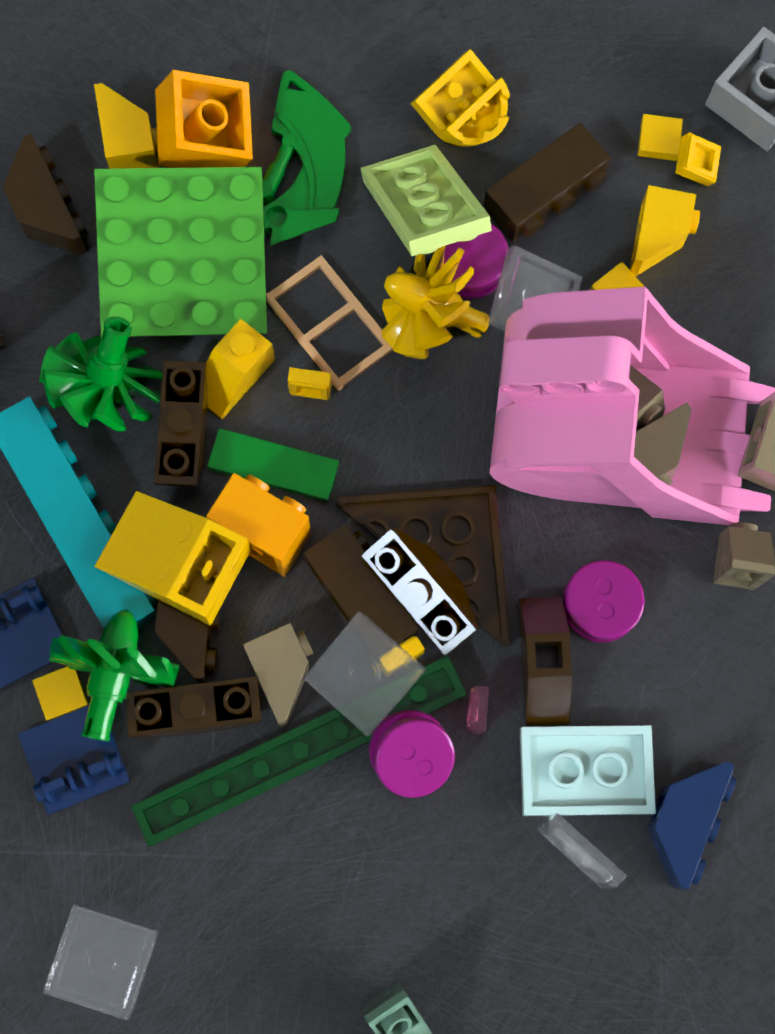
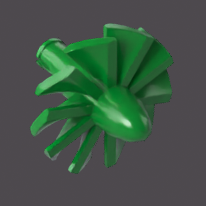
[39,316,163,432]
[49,609,179,742]

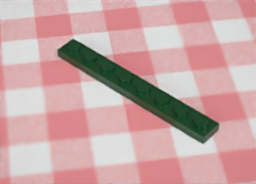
[131,656,467,847]

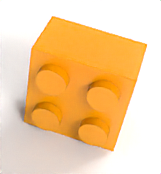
[155,70,253,168]
[206,473,311,577]

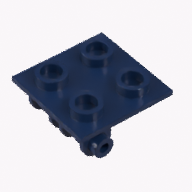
[0,578,63,689]
[18,705,130,815]

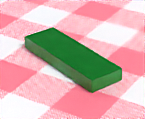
[207,428,339,503]

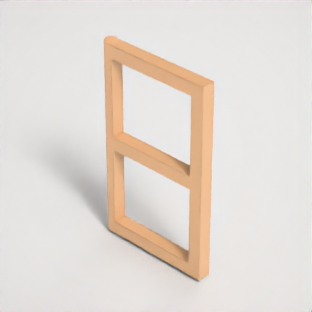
[266,255,393,391]

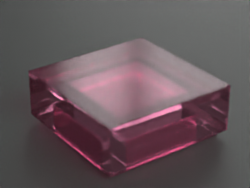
[466,686,489,735]

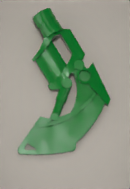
[262,70,351,246]

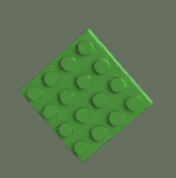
[94,167,267,337]

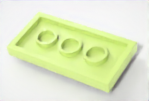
[361,145,492,256]

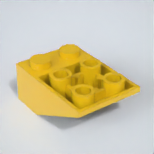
[94,491,251,626]

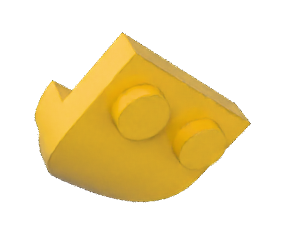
[410,49,510,147]

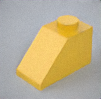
[94,83,159,169]
[629,185,700,276]
[206,319,275,420]

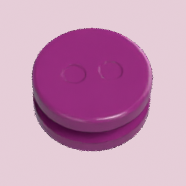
[433,224,509,300]
[562,560,645,643]
[369,710,455,798]

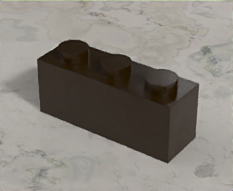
[483,122,611,242]
[303,524,420,664]

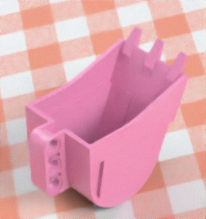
[490,287,775,526]

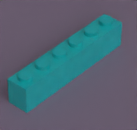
[0,396,158,630]

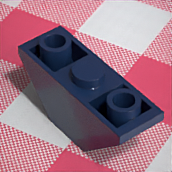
[647,762,736,890]

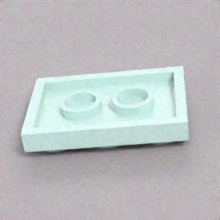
[520,725,656,816]

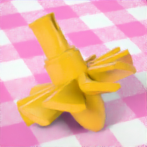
[381,246,490,359]

